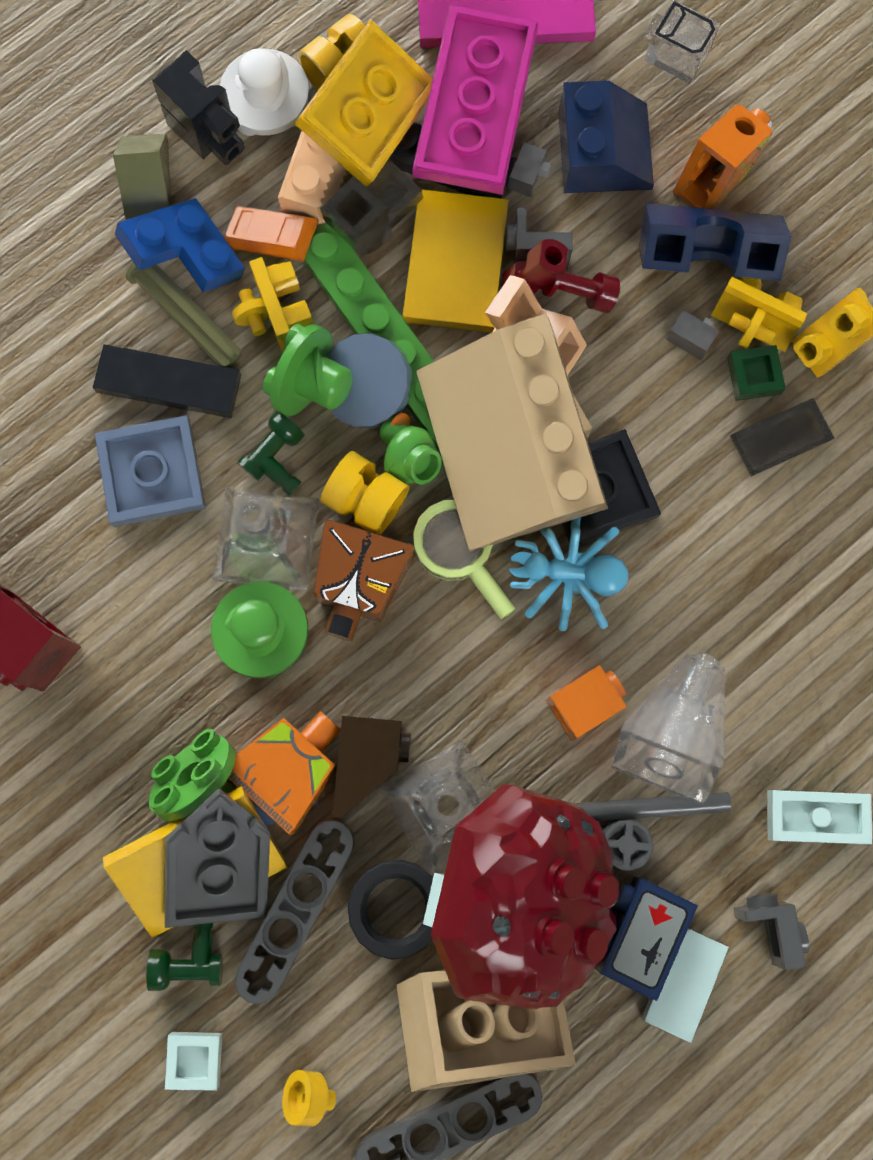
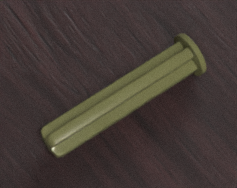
[126,262,241,368]

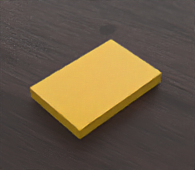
[294,19,433,187]
[402,189,509,333]
[103,786,287,938]

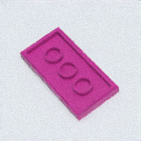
[418,0,596,48]
[412,4,539,195]

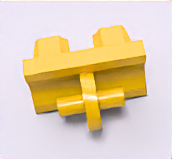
[232,257,314,353]
[711,277,808,352]
[791,287,873,378]

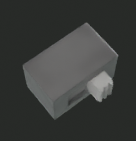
[508,142,551,197]
[666,310,719,360]

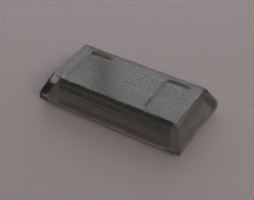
[730,398,835,477]

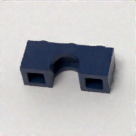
[639,203,792,281]

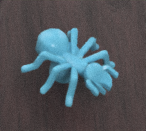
[509,518,629,631]

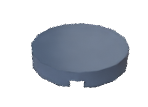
[326,333,412,428]

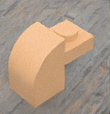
[485,275,587,376]

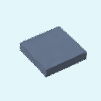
[94,415,206,527]

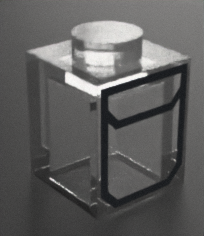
[644,0,721,84]

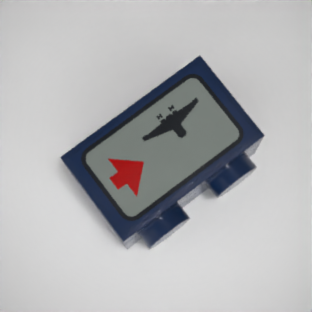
[595,876,698,1001]

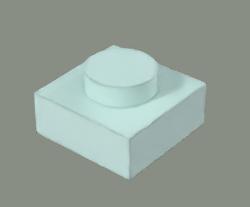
[165,1032,222,1091]

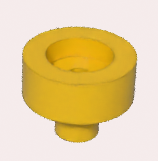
[282,1070,336,1127]

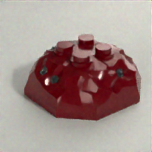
[431,784,619,1010]

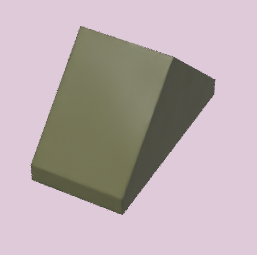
[113,133,172,220]

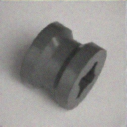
[603,820,653,871]

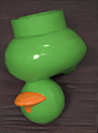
[379,413,442,485]

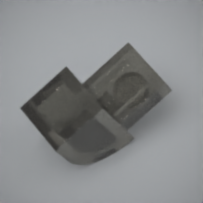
[320,161,423,255]

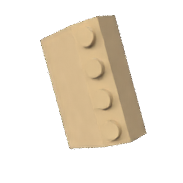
[416,313,608,551]

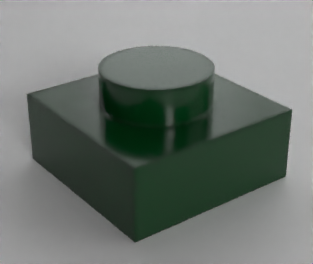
[727,345,786,401]

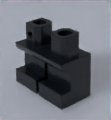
[152,50,245,166]

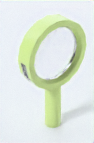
[413,500,516,620]

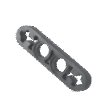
[235,820,354,1004]
[355,1073,543,1160]

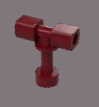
[501,239,620,313]

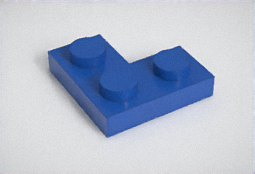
[115,198,245,293]

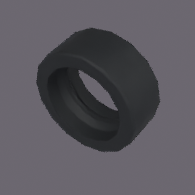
[348,859,433,960]

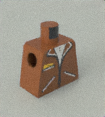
[314,519,414,641]

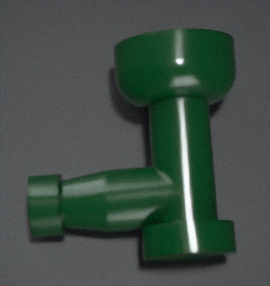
[237,411,305,496]
[146,923,223,991]

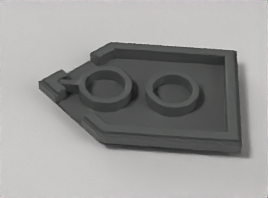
[164,788,270,928]

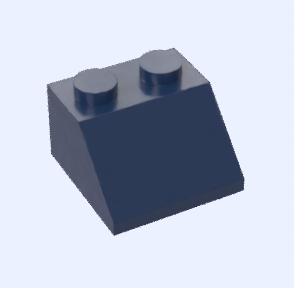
[558,81,654,193]

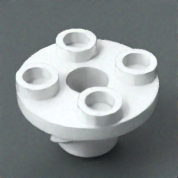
[220,48,310,136]

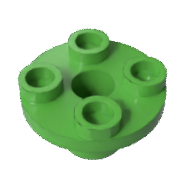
[262,324,353,416]
[211,582,308,678]
[149,729,237,822]

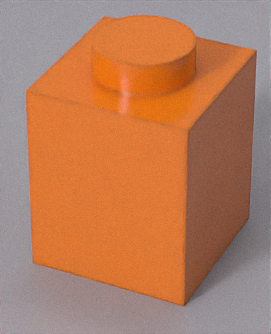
[545,665,627,741]

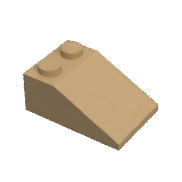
[396,970,576,1092]

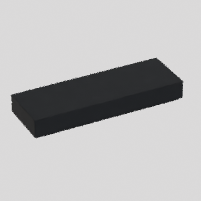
[93,344,242,419]

